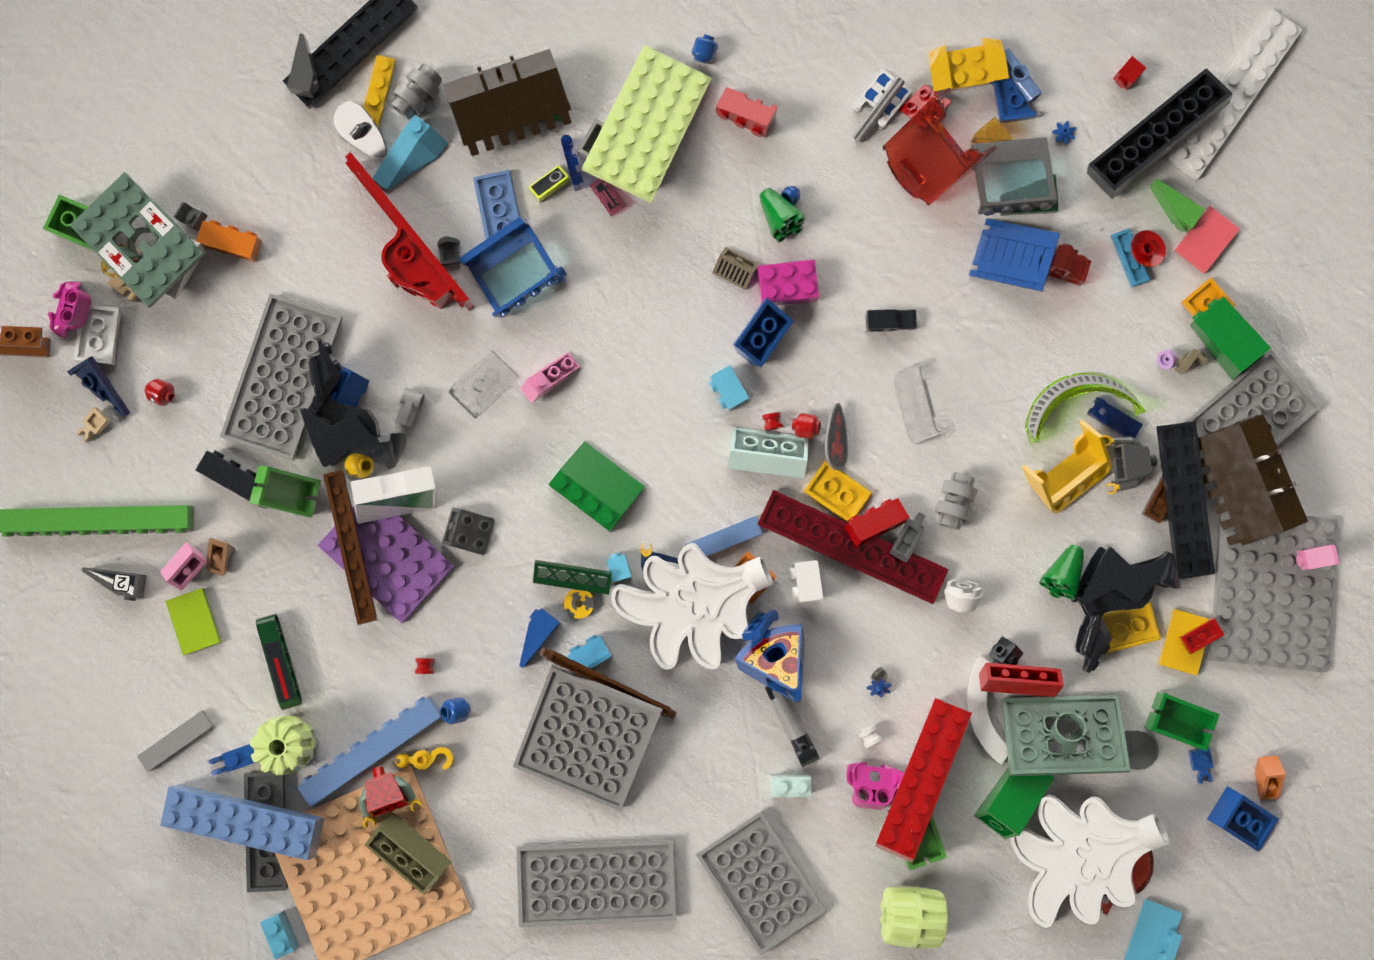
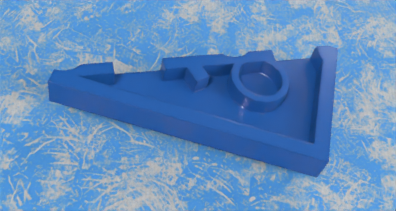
[993,77,1036,123]

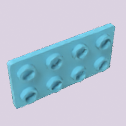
[1124,899,1182,960]

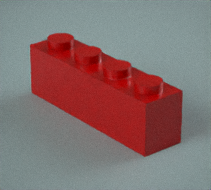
[979,663,1064,697]

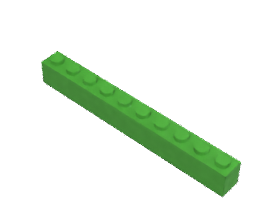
[0,505,194,537]

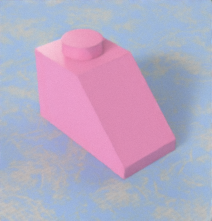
[1296,544,1340,570]

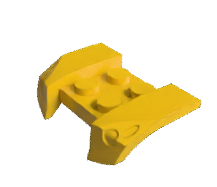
[928,38,1009,92]

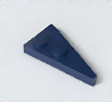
[67,356,131,417]

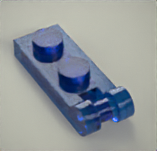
[561,135,584,191]
[1087,397,1143,439]

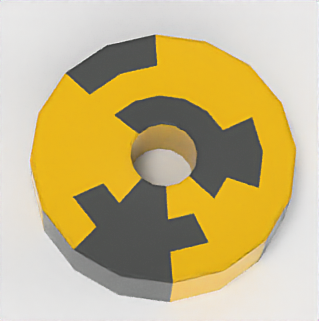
[564,589,595,619]

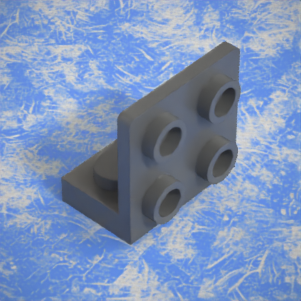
[441,507,495,555]

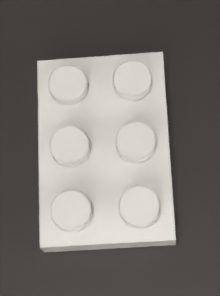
[74,305,121,365]

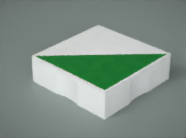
[350,466,436,524]

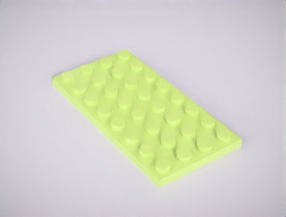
[582,45,712,203]

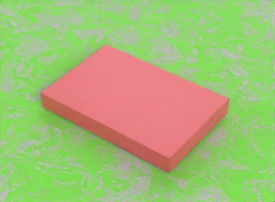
[1174,206,1240,274]

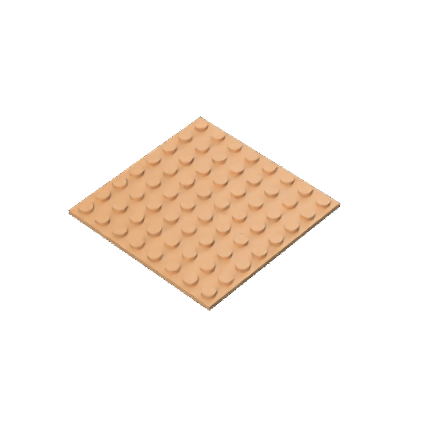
[275,766,472,960]

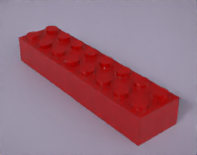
[875,698,972,863]

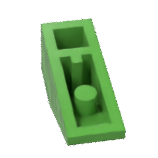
[1149,179,1205,232]

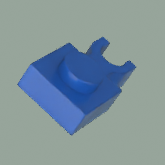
[1188,748,1214,784]

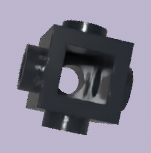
[988,636,1024,665]

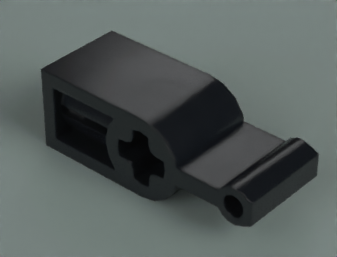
[865,309,917,332]

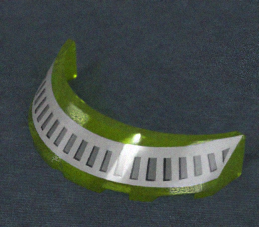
[1025,372,1146,444]

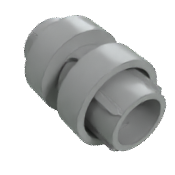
[391,64,442,119]
[935,472,978,530]

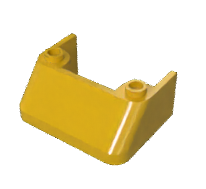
[1022,420,1112,513]

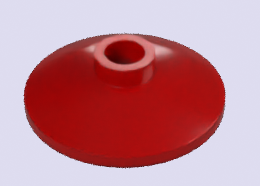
[1131,230,1166,267]

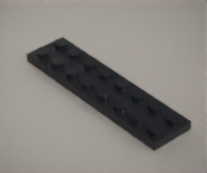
[283,0,418,109]
[1156,421,1215,579]

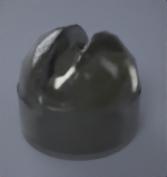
[871,667,888,684]

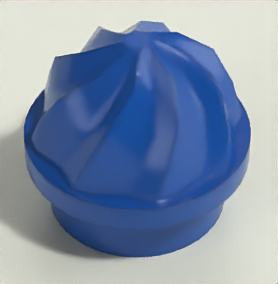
[781,186,801,204]

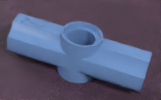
[1004,49,1042,103]

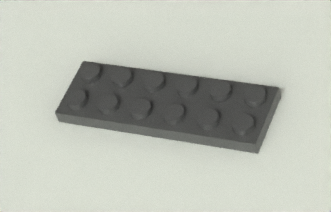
[244,772,288,893]

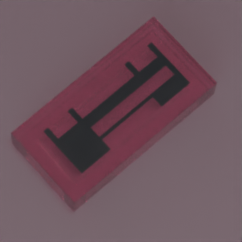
[589,178,626,216]

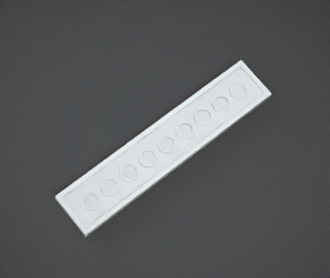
[1165,9,1303,180]

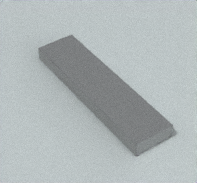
[137,711,214,772]

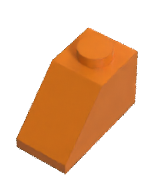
[1255,756,1286,801]

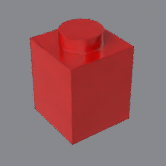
[1113,56,1146,90]

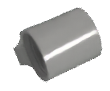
[395,388,425,428]

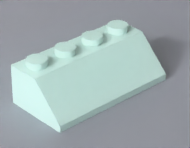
[728,427,809,478]

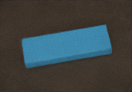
[1110,228,1151,288]

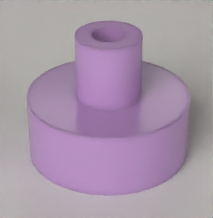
[1157,349,1178,369]

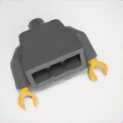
[1103,435,1157,494]

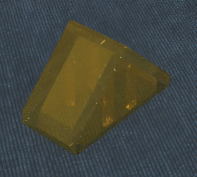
[971,117,1012,144]

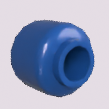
[691,34,718,64]
[440,697,471,725]

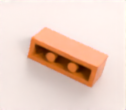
[196,220,262,262]

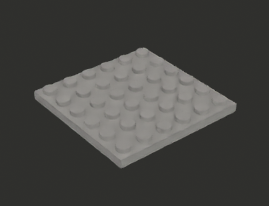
[513,664,662,811]

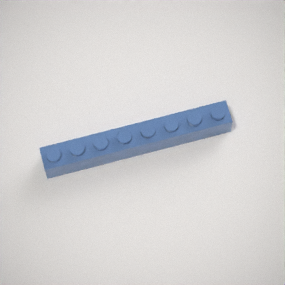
[298,696,441,807]

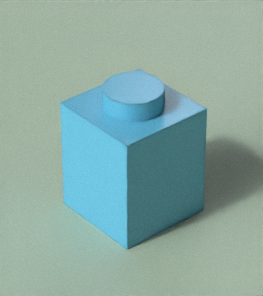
[607,552,632,583]

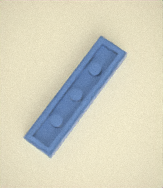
[685,516,763,557]

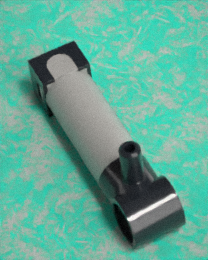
[764,686,820,767]

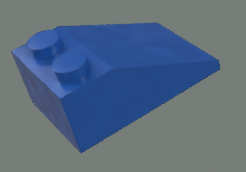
[1207,786,1279,852]

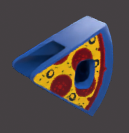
[735,624,804,702]

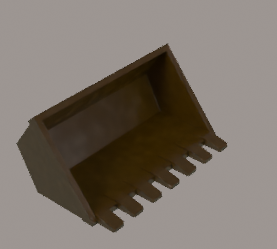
[443,49,572,156]
[1198,414,1308,546]

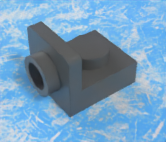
[173,202,208,231]

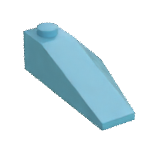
[372,115,448,191]

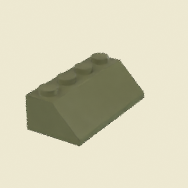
[365,812,452,895]

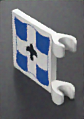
[852,69,912,130]

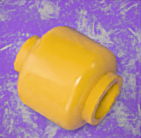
[345,453,374,478]

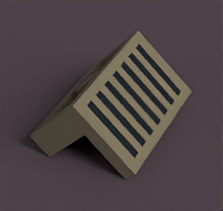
[712,247,759,290]

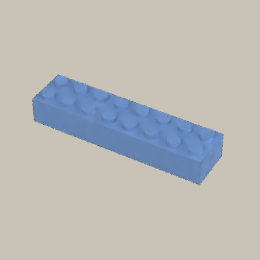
[160,784,324,860]

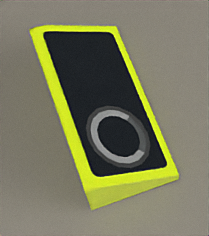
[528,165,570,202]

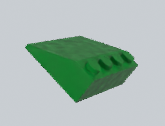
[548,441,645,533]

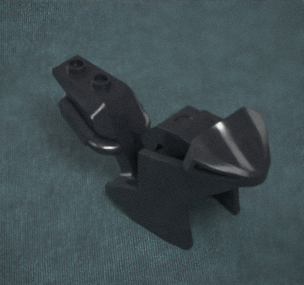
[300,340,407,469]
[1071,547,1181,673]

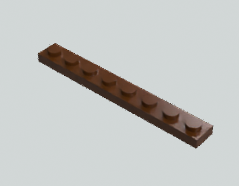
[323,470,378,625]

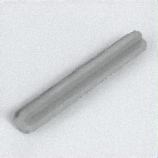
[853,76,905,142]

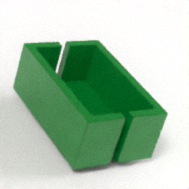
[1144,692,1220,751]

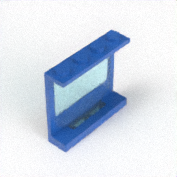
[458,216,561,318]

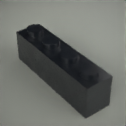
[195,450,267,509]

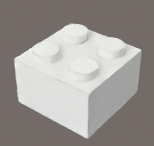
[789,560,823,603]

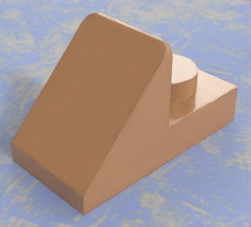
[206,538,235,576]

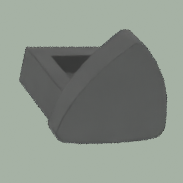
[437,236,461,266]

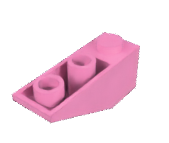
[520,352,580,403]

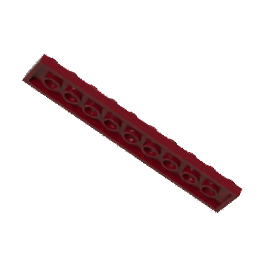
[757,490,949,605]

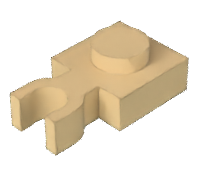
[76,407,111,442]

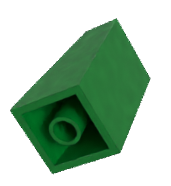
[1190,296,1271,380]
[974,767,1055,839]

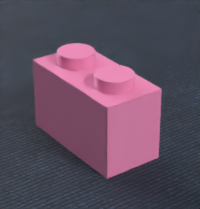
[161,542,207,591]

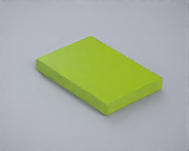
[165,588,222,656]

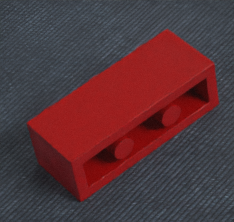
[845,498,910,548]

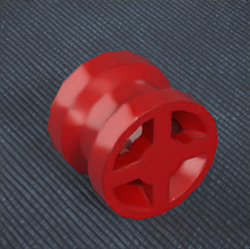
[762,412,783,431]
[415,658,435,674]

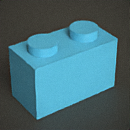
[709,365,749,412]
[260,910,299,959]

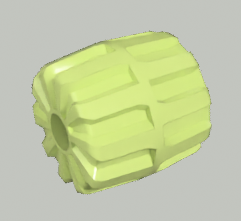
[250,715,318,776]
[880,886,948,948]

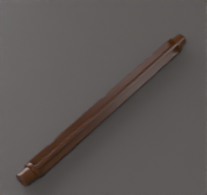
[540,647,676,719]

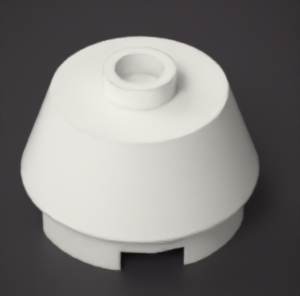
[944,580,983,613]

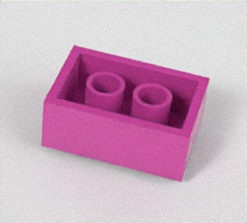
[757,259,819,306]

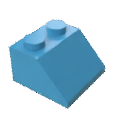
[567,634,613,668]

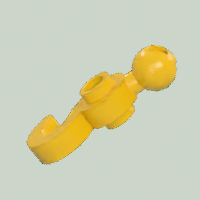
[395,747,454,770]

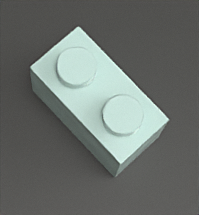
[770,774,811,797]

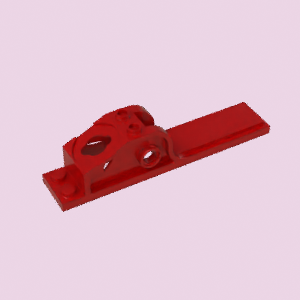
[345,152,475,311]

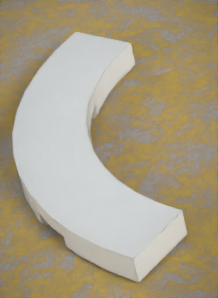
[966,656,1008,765]

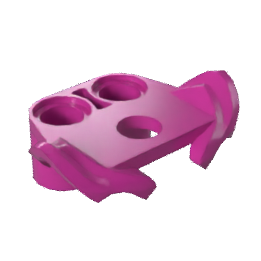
[48,281,91,338]
[847,762,904,810]

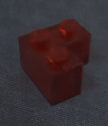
[1048,244,1092,286]

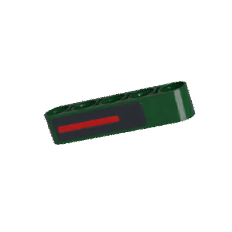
[256,614,302,710]

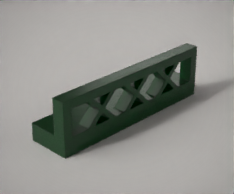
[532,560,612,595]

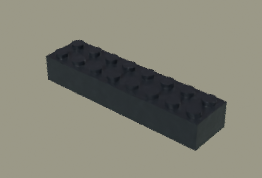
[1087,68,1233,199]

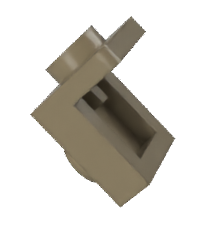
[1174,349,1209,374]

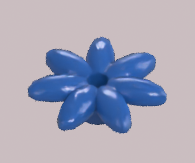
[1052,121,1076,145]
[866,679,892,697]

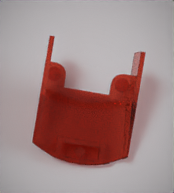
[882,87,997,206]

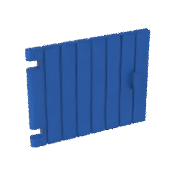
[969,218,1060,292]

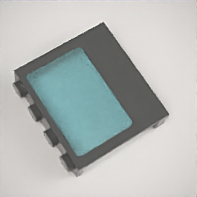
[968,137,1057,216]

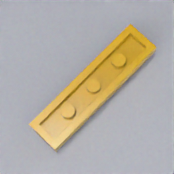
[364,55,396,128]

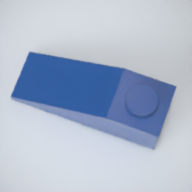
[519,608,561,668]

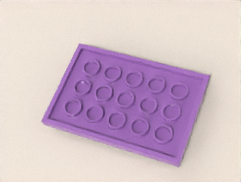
[317,506,455,623]

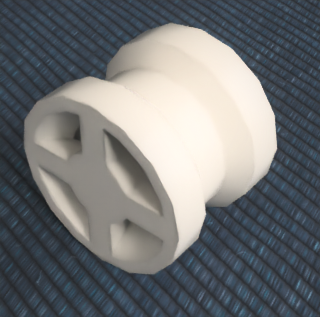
[858,725,882,748]

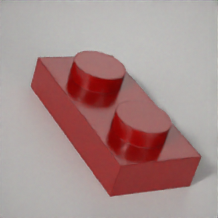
[1179,618,1224,654]

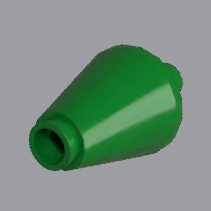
[759,188,805,243]
[1039,545,1084,600]

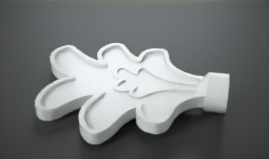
[611,543,773,670]
[1010,794,1170,928]

